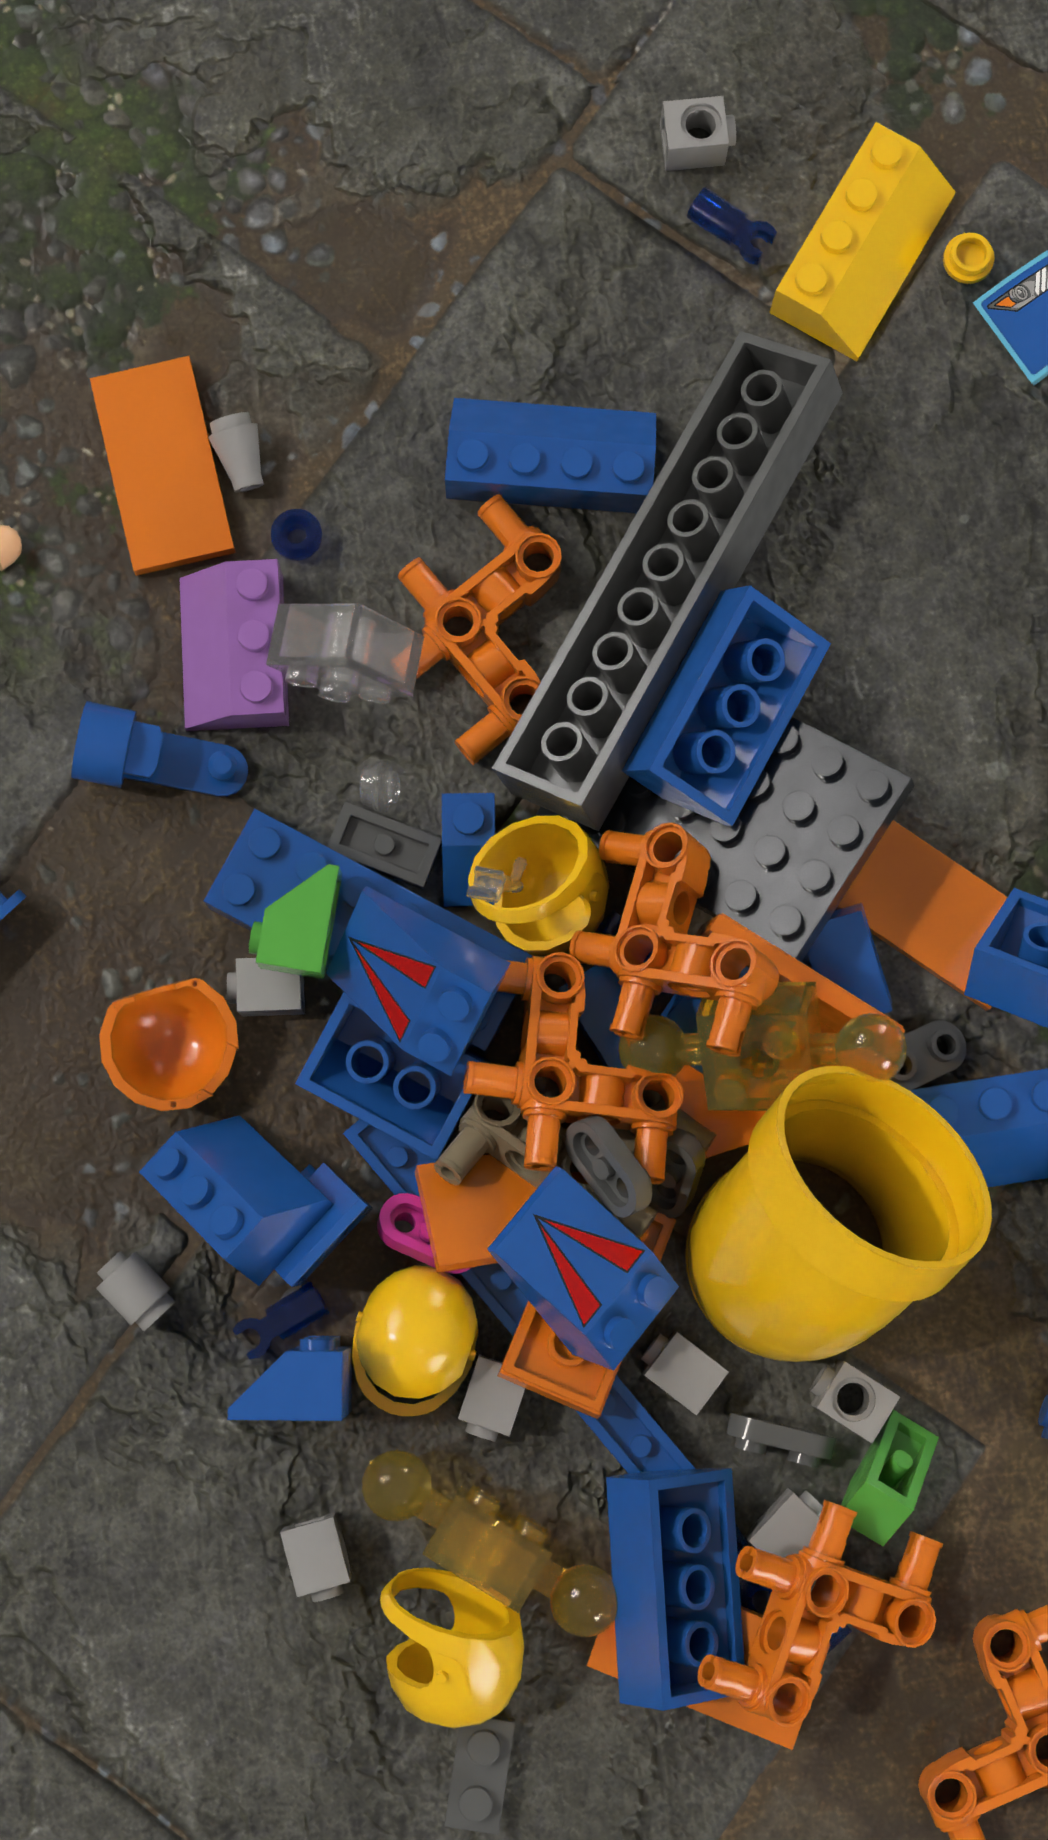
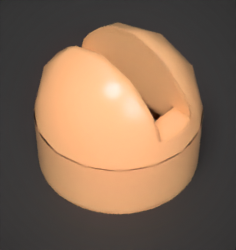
[0,525,22,571]

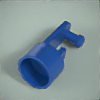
[71,701,248,797]

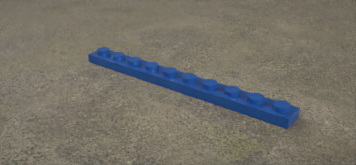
[343,1119,695,1474]

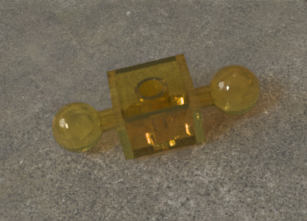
[619,982,907,1111]
[362,1450,617,1637]

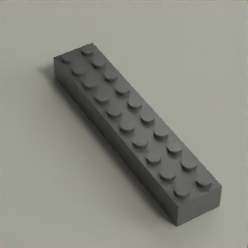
[492,331,843,831]

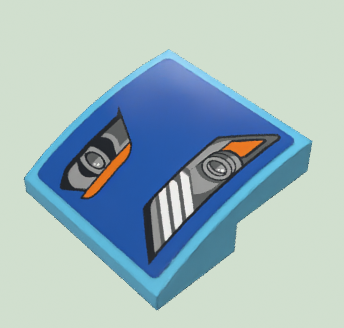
[973,250,1048,386]

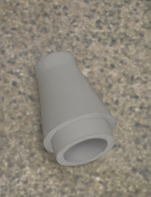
[208,412,264,493]

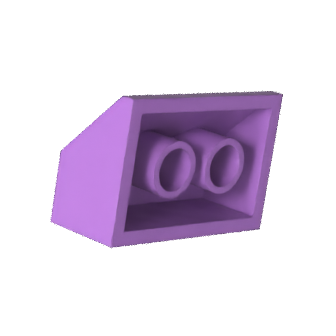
[180,559,289,731]

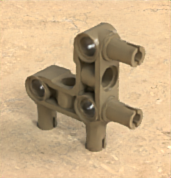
[434,1090,717,1239]

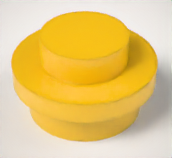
[943,233,995,284]

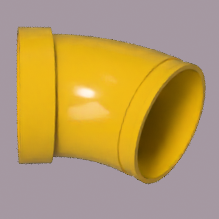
[685,1066,992,1362]

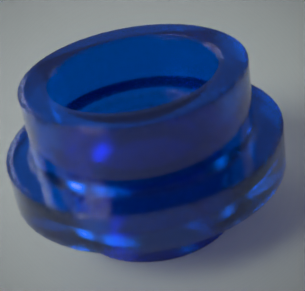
[270,509,322,561]

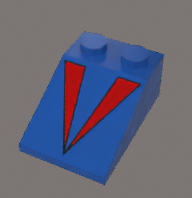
[326,886,511,1076]
[487,1166,679,1371]

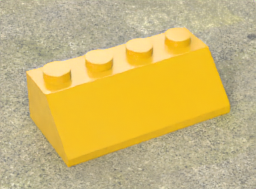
[769,122,956,362]

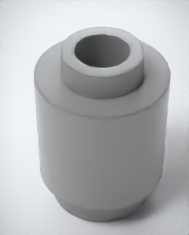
[96,1251,176,1331]

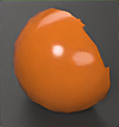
[99,978,239,1111]

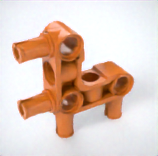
[389,494,562,765]
[569,822,779,1057]
[463,952,684,1184]
[697,1499,943,1727]
[918,1604,1048,1840]

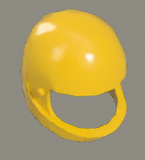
[468,815,609,956]
[352,1265,479,1416]
[380,1568,524,1728]

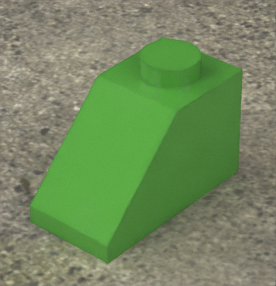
[249,864,342,979]
[841,1409,939,1547]

